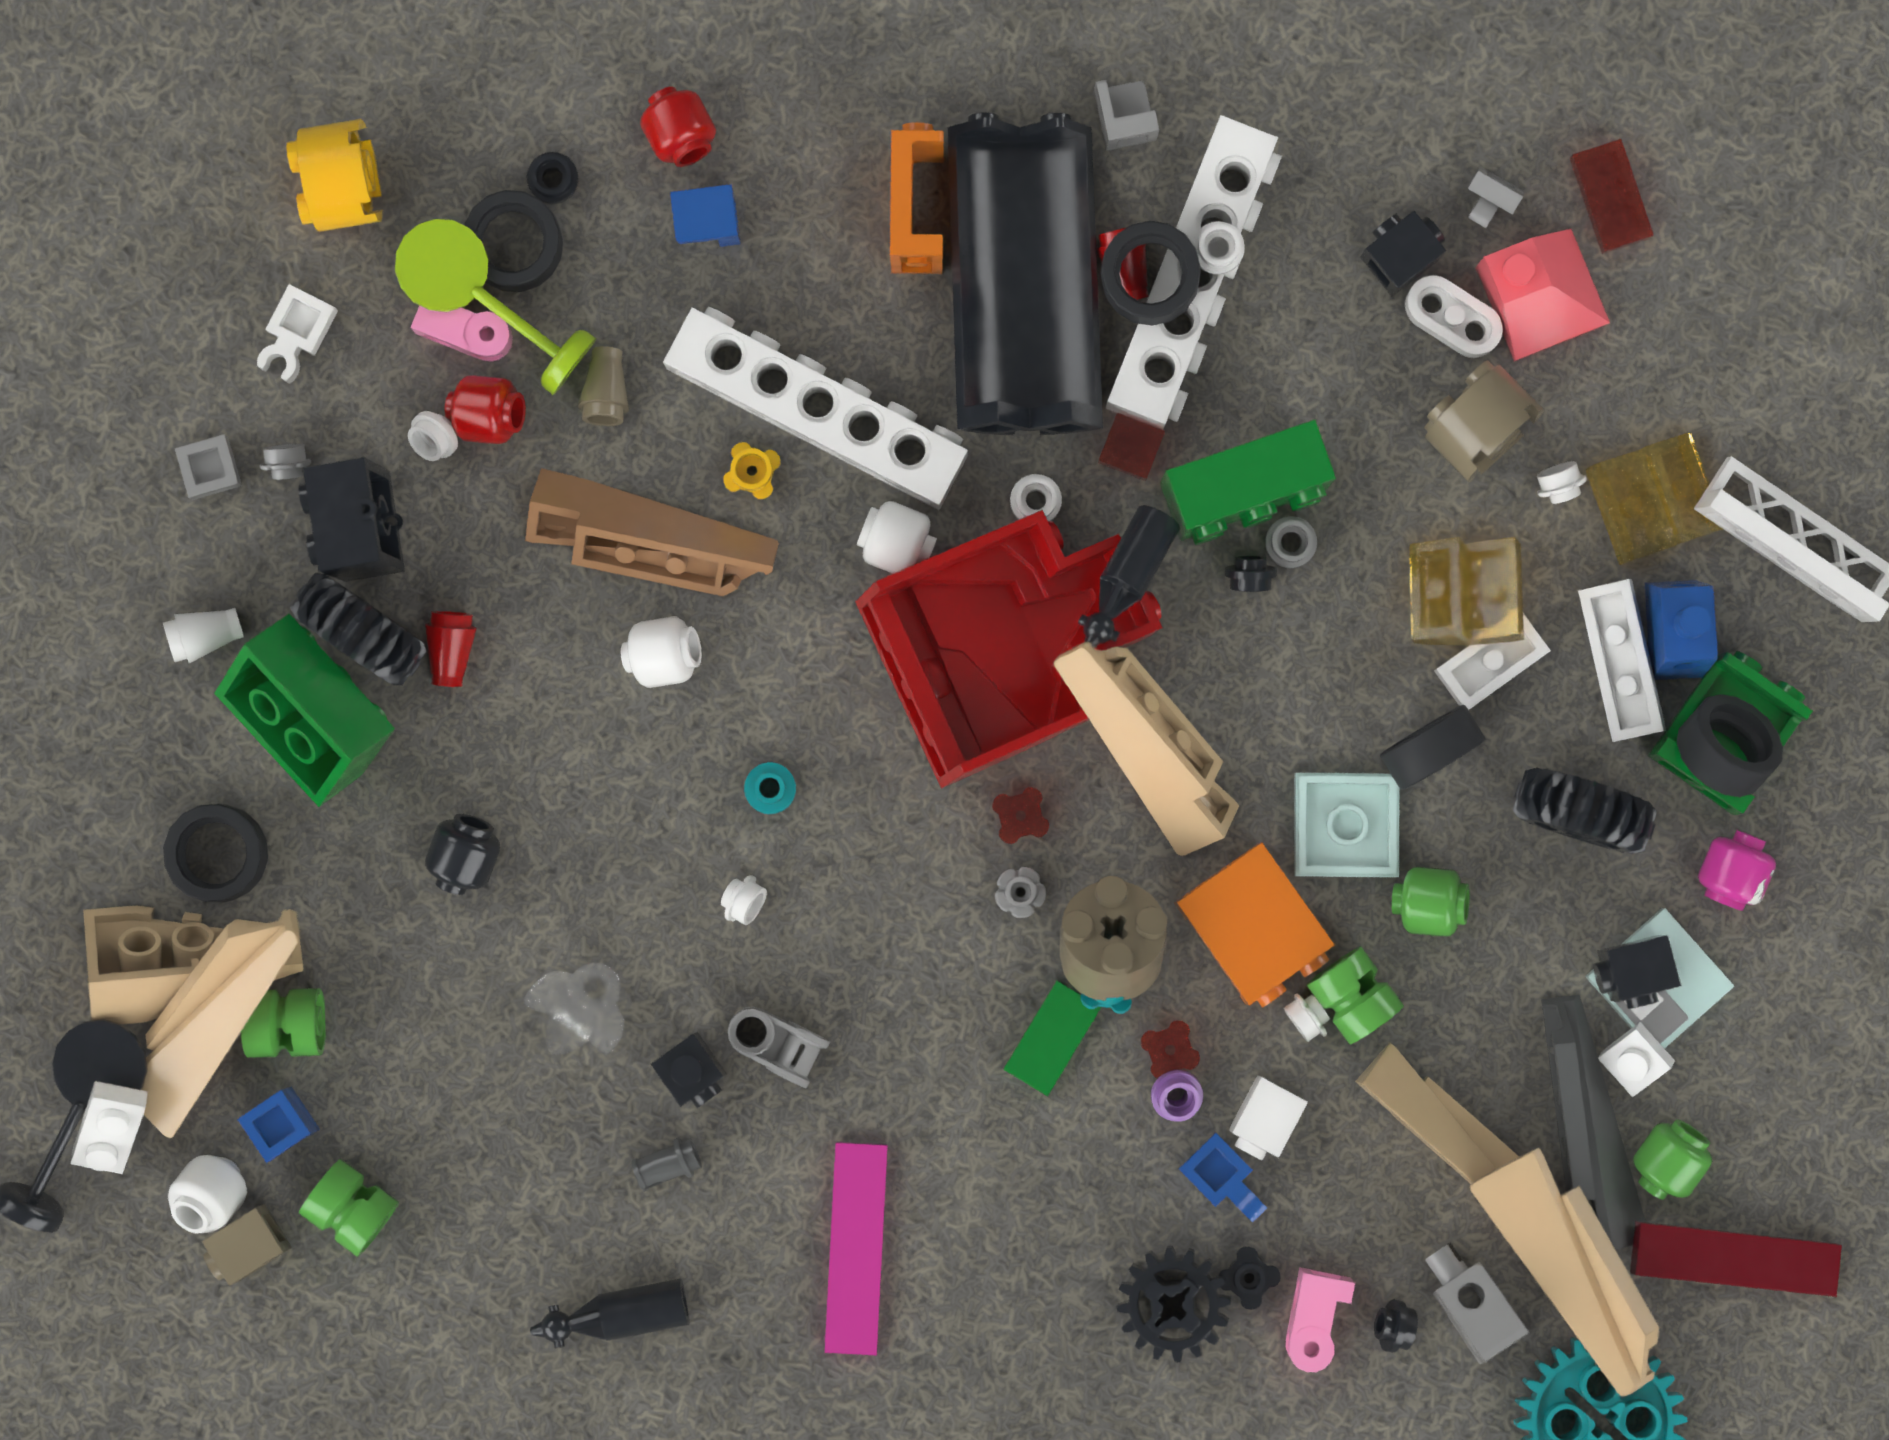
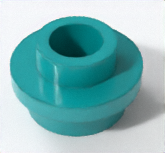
[744,762,796,814]

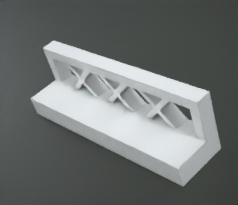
[1694,456,1889,622]

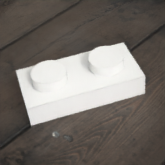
[1434,609,1551,710]
[70,1081,148,1174]

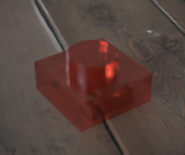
[1098,413,1165,481]

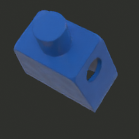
[1644,580,1718,680]

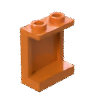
[890,122,944,274]
[1174,842,1335,1007]

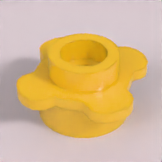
[723,442,781,500]

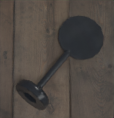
[0,1019,148,1233]

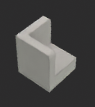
[1094,80,1159,151]

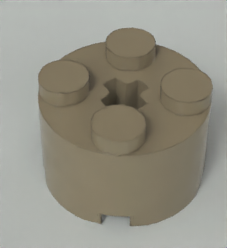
[1424,360,1544,482]
[1059,876,1167,1001]

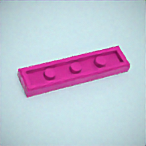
[824,1142,888,1356]

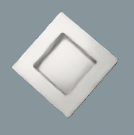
[1598,1022,1675,1097]

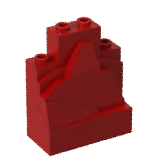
[855,510,1163,789]

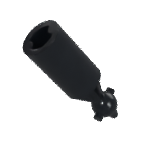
[1078,505,1180,649]
[530,1278,690,1349]

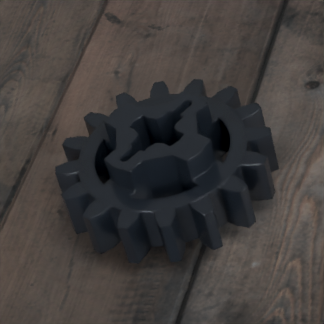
[1117,1246,1231,1363]

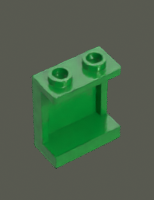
[1648,651,1813,815]

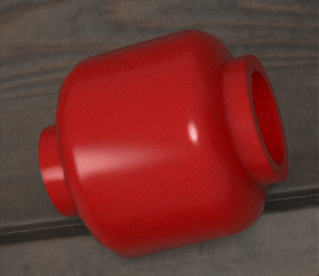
[640,86,716,167]
[445,375,526,444]

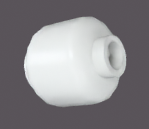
[857,501,937,574]
[621,616,702,688]
[168,1155,247,1233]

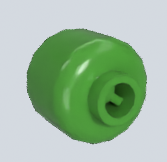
[1392,867,1470,937]
[1633,1119,1713,1200]

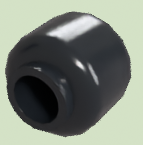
[425,814,500,895]

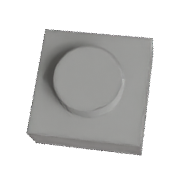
[175,434,242,500]

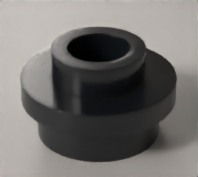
[527,152,579,204]
[1225,556,1277,592]
[1374,1299,1418,1353]

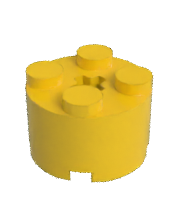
[286,119,383,232]

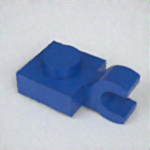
[1178,1132,1267,1223]

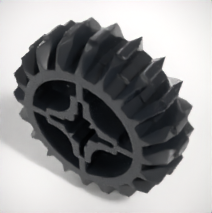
[290,573,426,685]
[1513,767,1657,854]

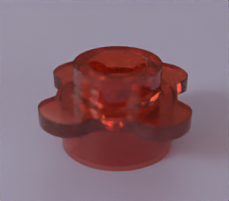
[992,787,1049,844]
[1140,1020,1200,1079]

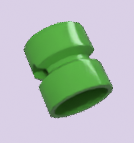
[1306,946,1404,1045]
[241,988,326,1058]
[299,1159,399,1257]

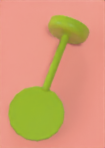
[395,219,596,395]

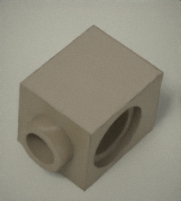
[202,1204,292,1286]

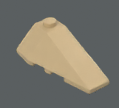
[83,905,303,1025]

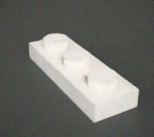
[1578,579,1666,742]

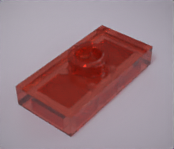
[1570,139,1654,254]

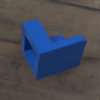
[670,184,740,247]
[237,1086,320,1163]

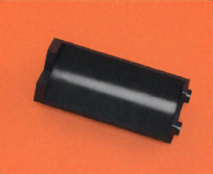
[948,112,1103,436]

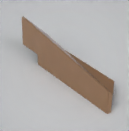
[525,468,779,596]

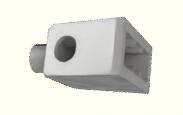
[1425,1242,1529,1364]

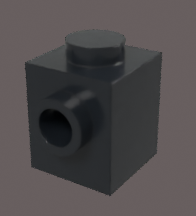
[1360,211,1447,297]
[1593,935,1681,1009]
[650,1032,727,1108]

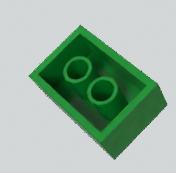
[1160,420,1336,545]
[214,613,395,807]

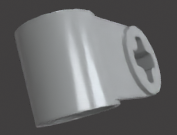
[728,1007,830,1088]

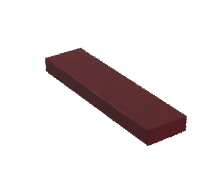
[1630,1221,1842,1297]

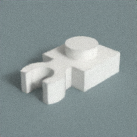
[257,284,338,384]

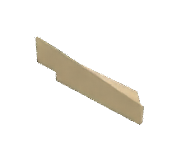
[1054,642,1239,856]
[141,909,300,1138]
[1355,1042,1519,1184]
[1470,1148,1659,1396]

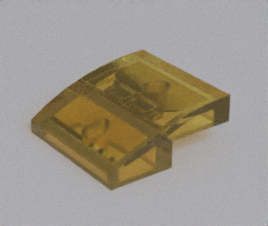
[1585,432,1723,565]
[1409,537,1524,645]

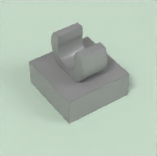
[1468,166,1524,228]

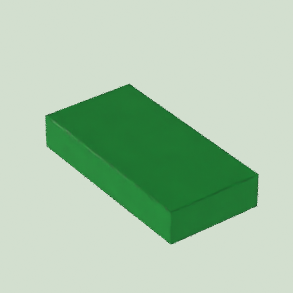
[1003,980,1101,1097]

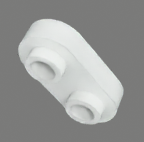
[1405,276,1503,358]

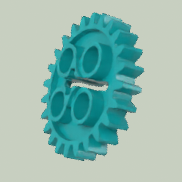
[1513,1337,1688,1440]

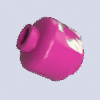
[1698,830,1776,911]

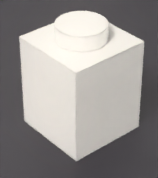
[1229,1075,1308,1160]

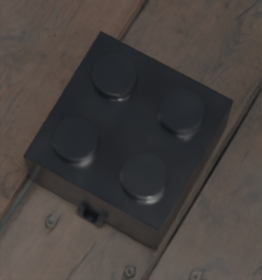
[299,457,405,582]

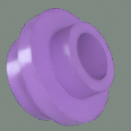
[1151,1070,1203,1121]

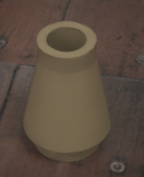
[578,346,629,426]

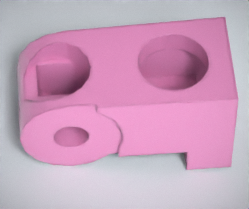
[411,306,513,362]
[1286,1267,1355,1372]

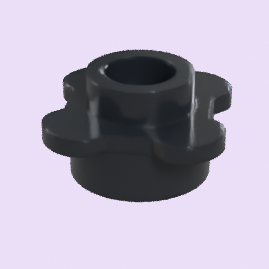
[1218,1246,1281,1310]

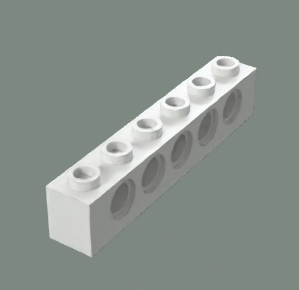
[1106,115,1282,431]
[663,307,968,510]

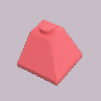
[1476,229,1610,361]

